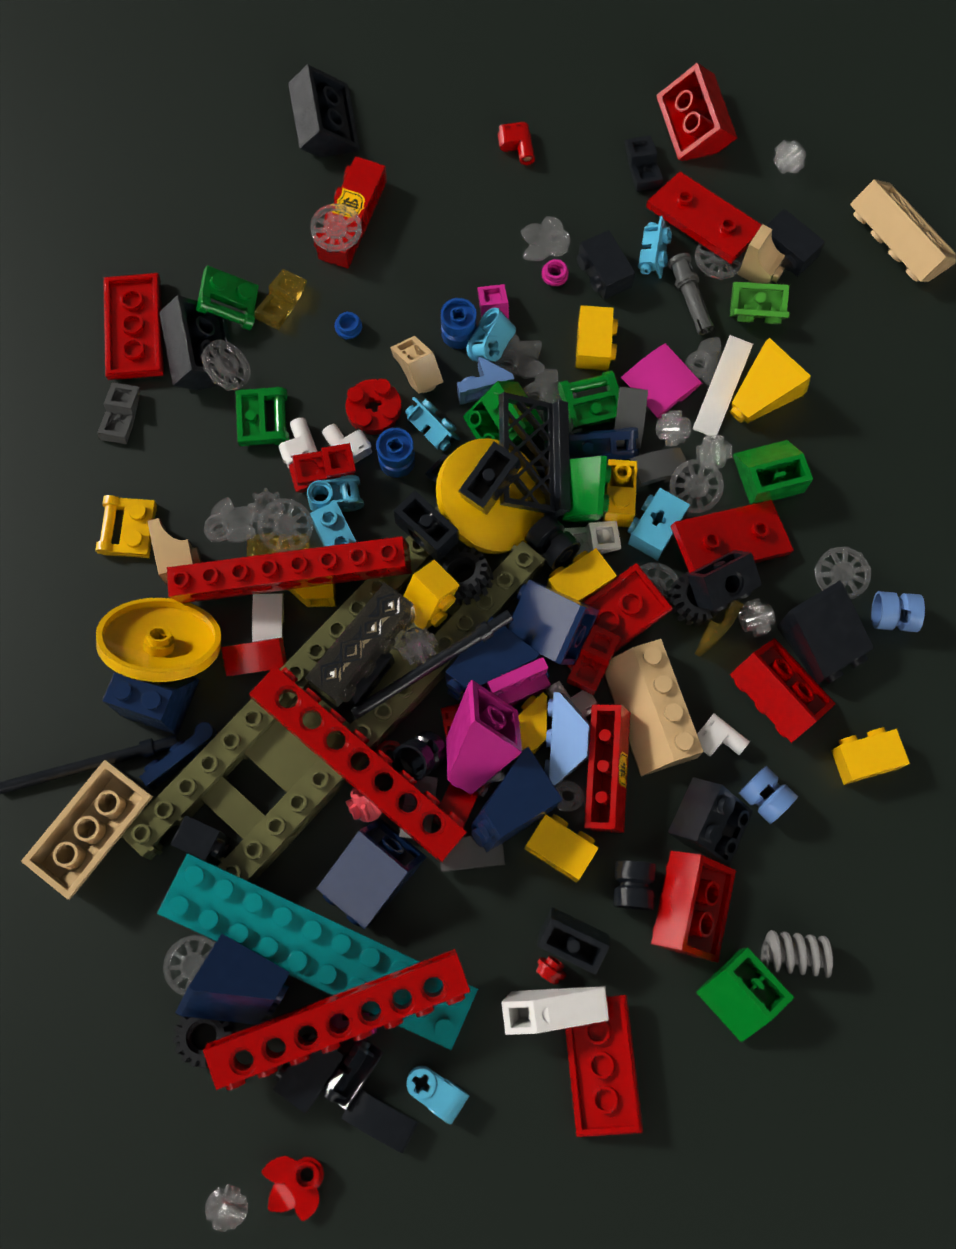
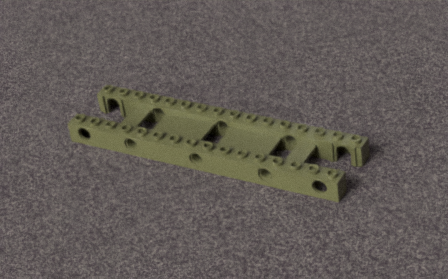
[121,506,545,884]

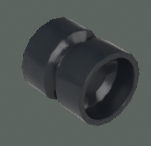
[525,514,581,570]
[391,731,447,781]
[613,861,656,910]

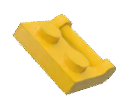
[95,495,157,558]

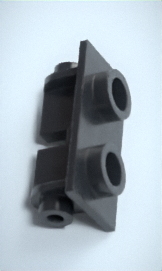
[323,1039,384,1110]

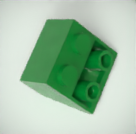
[463,381,544,446]
[733,440,813,505]
[561,456,611,524]
[695,948,794,1042]

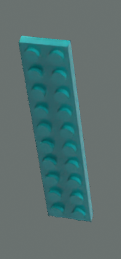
[157,853,478,1050]

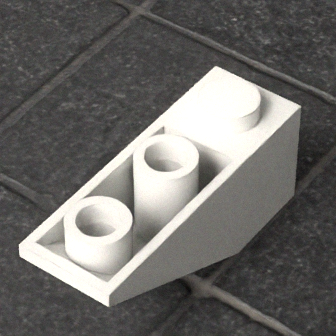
[502,986,609,1035]

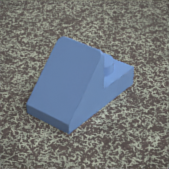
[457,357,514,405]

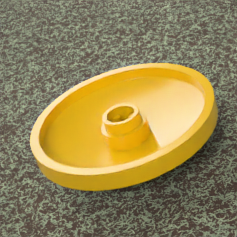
[436,438,545,554]
[96,598,221,682]

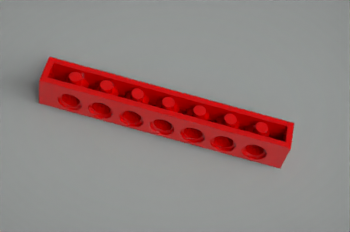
[167,536,412,603]
[249,666,467,862]
[203,949,471,1091]

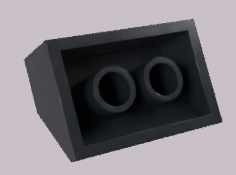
[288,64,360,158]
[159,295,238,390]

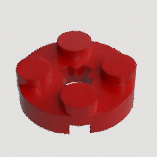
[345,378,402,435]

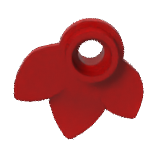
[262,1156,324,1221]

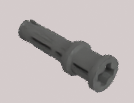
[667,253,715,335]

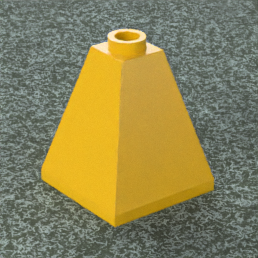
[730,338,811,423]

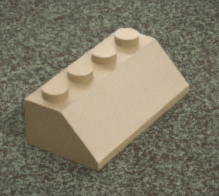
[850,179,956,282]
[604,639,704,776]
[21,760,153,900]

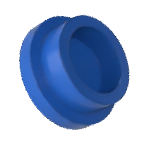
[334,312,362,339]

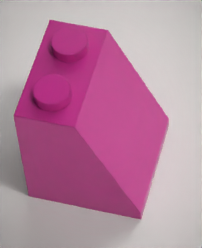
[446,680,522,795]

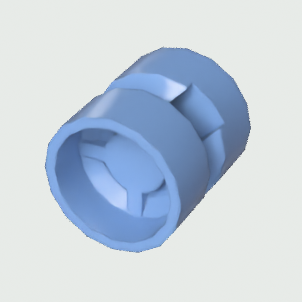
[871,591,925,632]
[738,765,798,824]

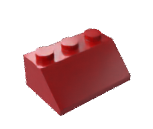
[656,63,737,161]
[730,638,836,743]
[651,851,736,963]

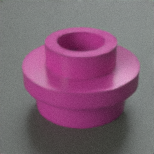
[542,259,569,287]

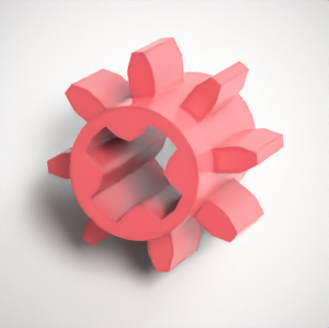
[346,786,382,822]

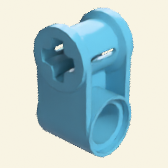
[467,307,516,362]
[307,475,364,512]
[407,1066,470,1125]

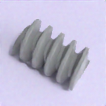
[761,930,833,978]

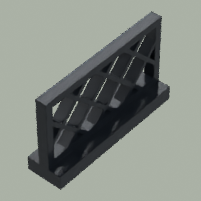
[499,392,571,518]

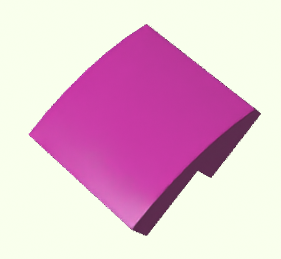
[621,343,702,419]
[487,657,551,707]

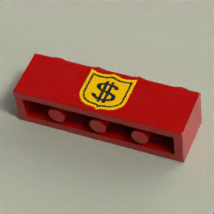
[314,156,387,269]
[584,705,631,833]

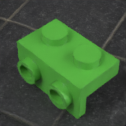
[730,282,790,324]

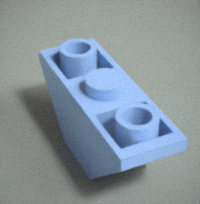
[544,692,591,785]

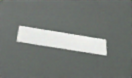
[693,335,753,438]

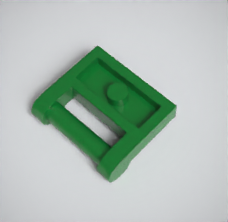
[196,265,259,330]
[558,370,619,430]
[235,387,290,446]

